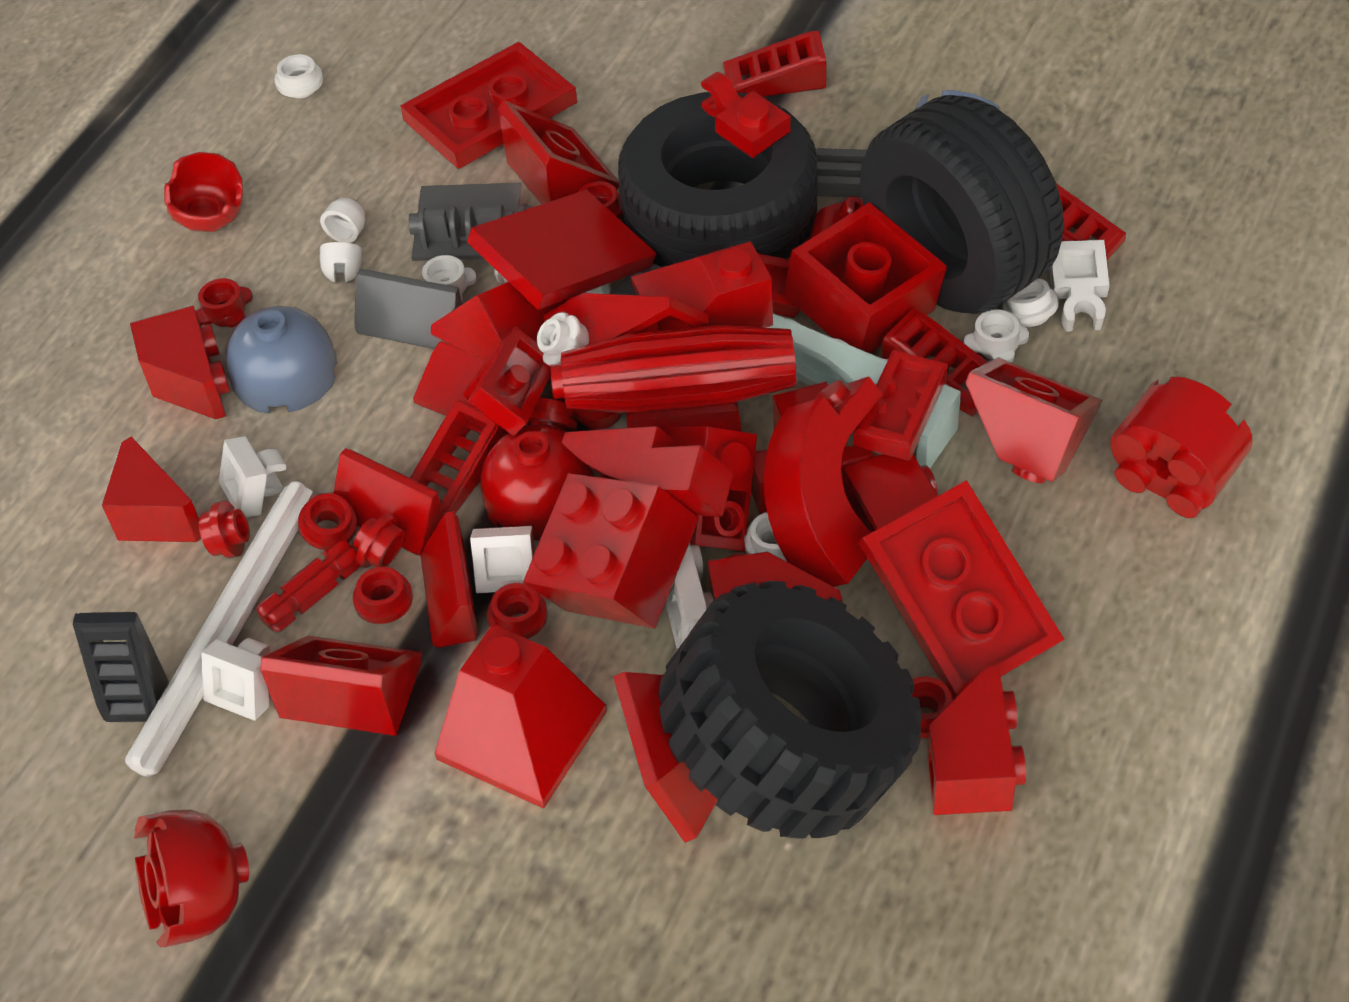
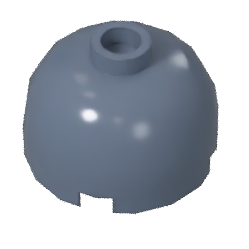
[225,306,337,413]

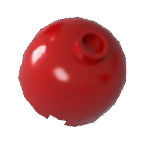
[481,425,595,540]
[134,809,249,947]

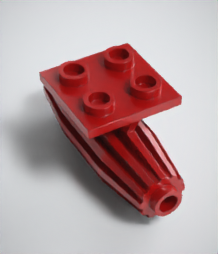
[550,325,797,436]

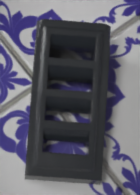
[72,612,169,722]

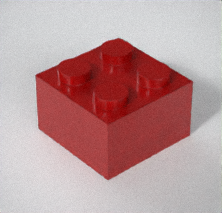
[783,202,947,353]
[523,473,699,629]

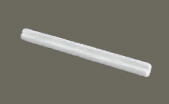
[125,481,315,778]

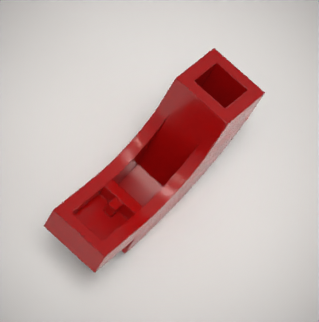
[764,376,883,587]

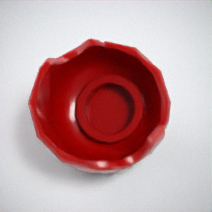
[164,152,243,232]

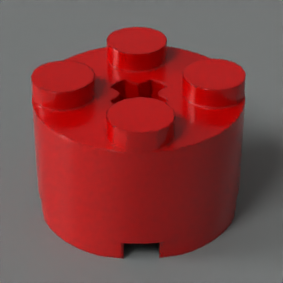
[1110,377,1253,518]

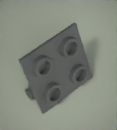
[409,182,522,261]

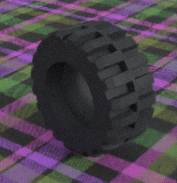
[659,581,921,839]

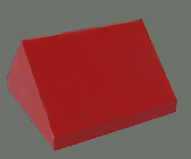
[498,100,619,204]
[431,282,567,362]
[260,635,422,736]

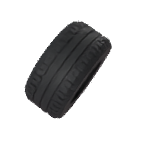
[618,92,818,267]
[860,95,1064,314]

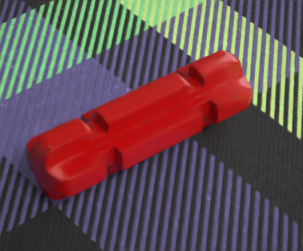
[256,540,361,633]

